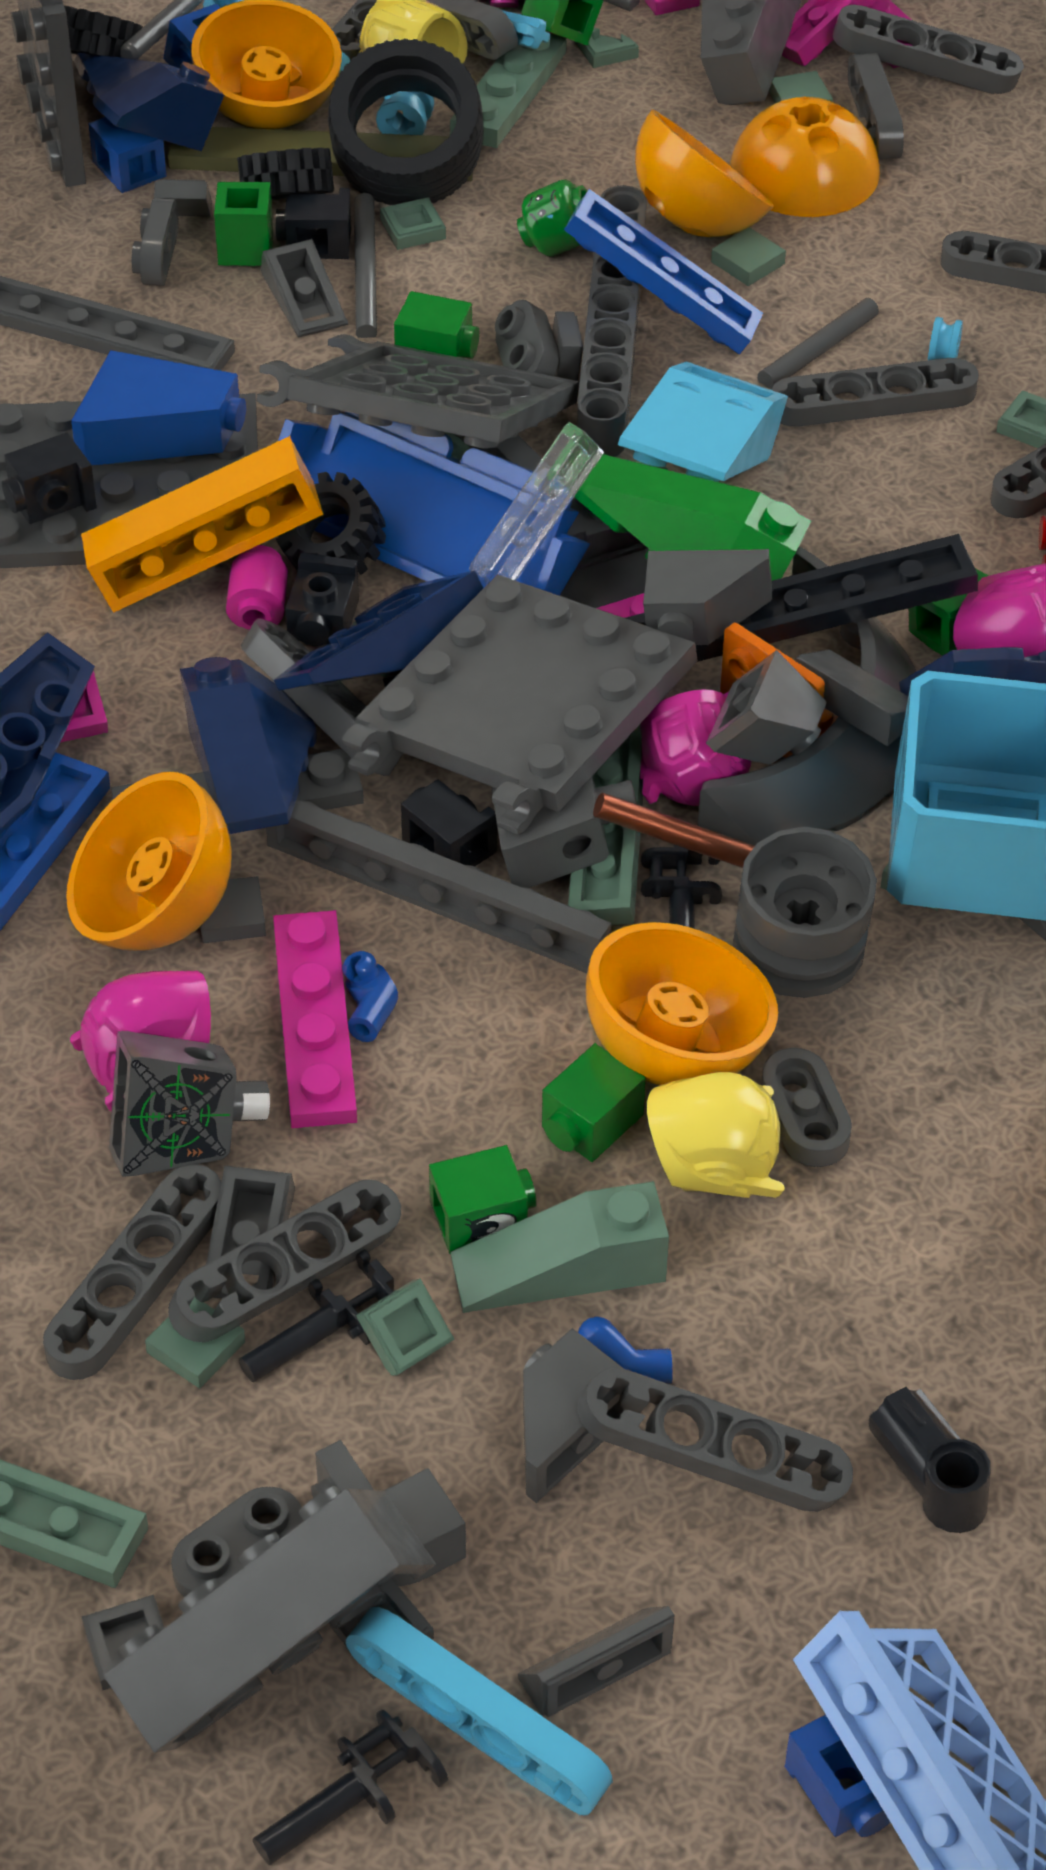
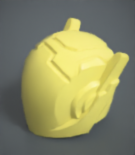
[359,0,468,63]
[647,1072,785,1198]

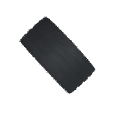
[328,38,484,205]

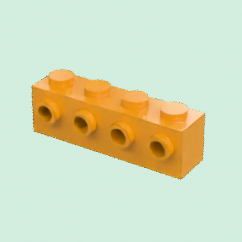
[81,436,323,613]

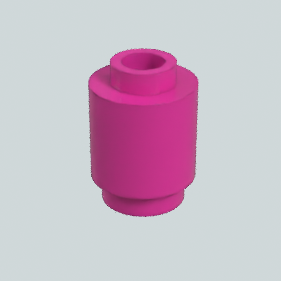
[226,545,288,630]

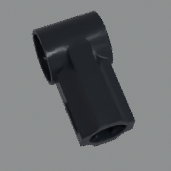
[869,1387,991,1533]

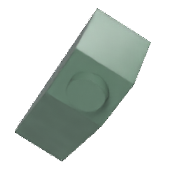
[451,1181,669,1313]

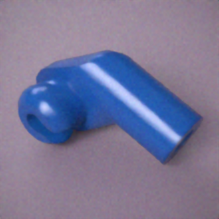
[342,951,398,1042]
[578,1317,673,1384]

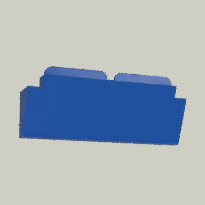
[278,411,590,596]

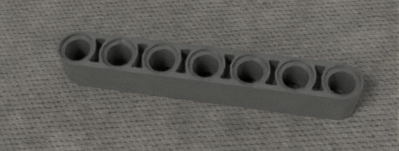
[577,185,647,457]

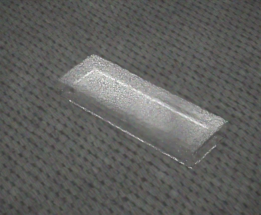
[469,422,604,585]

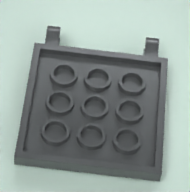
[10,0,86,187]
[257,334,579,448]
[342,574,698,835]

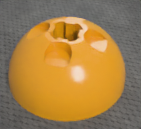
[191,0,342,129]
[730,97,880,217]
[635,109,774,237]
[66,772,232,951]
[586,922,778,1086]

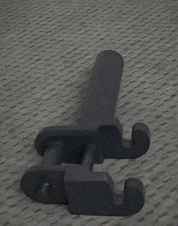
[640,844,722,929]
[239,1249,394,1382]
[253,1710,448,1865]

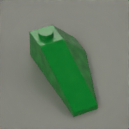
[565,450,811,581]

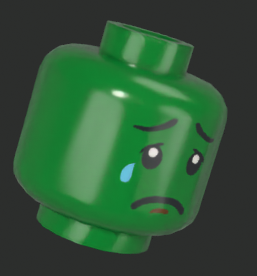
[517,179,588,257]

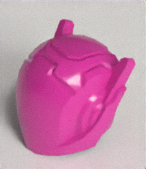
[953,563,1046,657]
[640,689,751,806]
[70,971,211,1112]

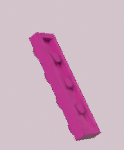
[273,910,357,1128]

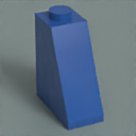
[71,350,246,465]

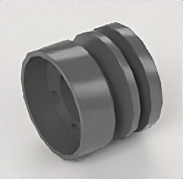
[733,827,877,998]

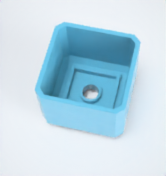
[887,671,1046,921]

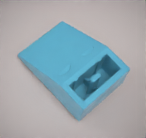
[618,362,788,482]

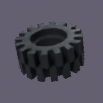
[64,6,143,58]
[237,147,335,200]
[275,472,386,575]

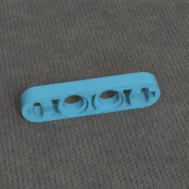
[345,1607,613,1815]

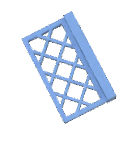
[793,1611,1046,1870]

